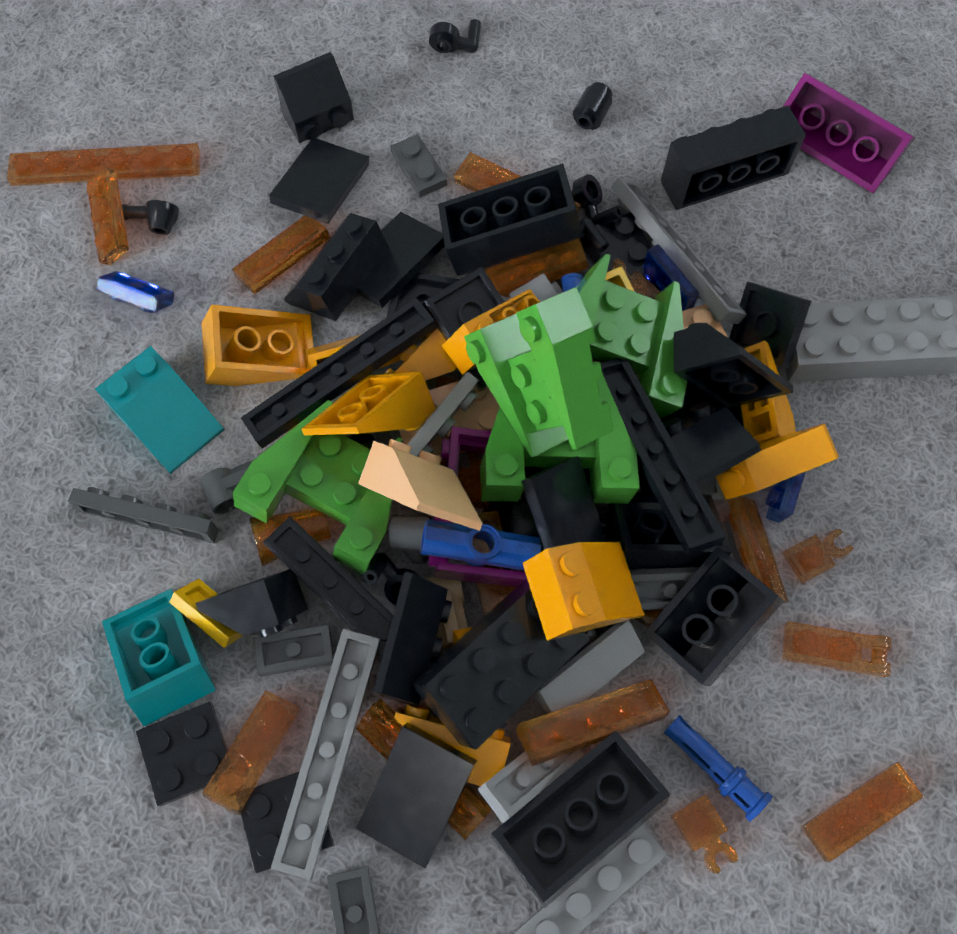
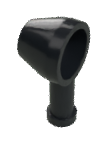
[117,200,179,235]

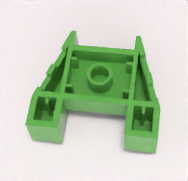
[577,254,687,419]
[464,287,614,457]
[480,376,640,504]
[233,400,402,574]

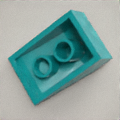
[95,346,225,474]
[102,588,216,726]

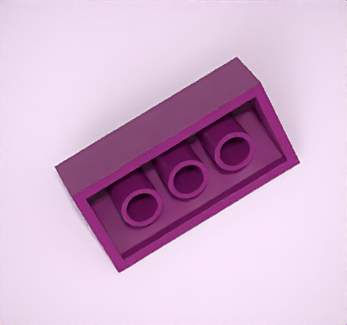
[783,72,916,193]

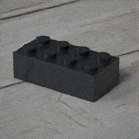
[661,105,806,210]
[438,163,584,276]
[411,580,590,750]
[491,730,670,908]

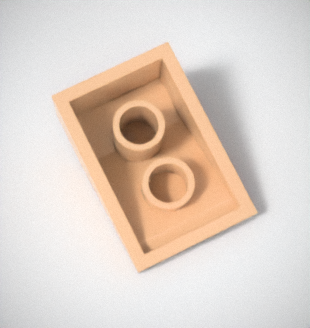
[358,439,483,531]

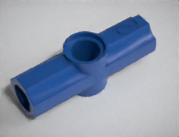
[421,519,542,571]

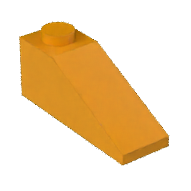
[741,341,796,443]
[716,423,839,500]

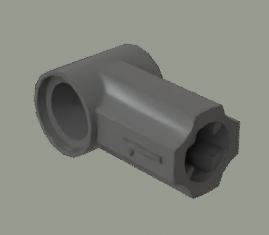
[201,459,255,514]
[389,515,432,564]

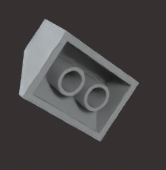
[532,620,645,723]

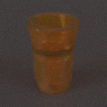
[249,507,332,566]

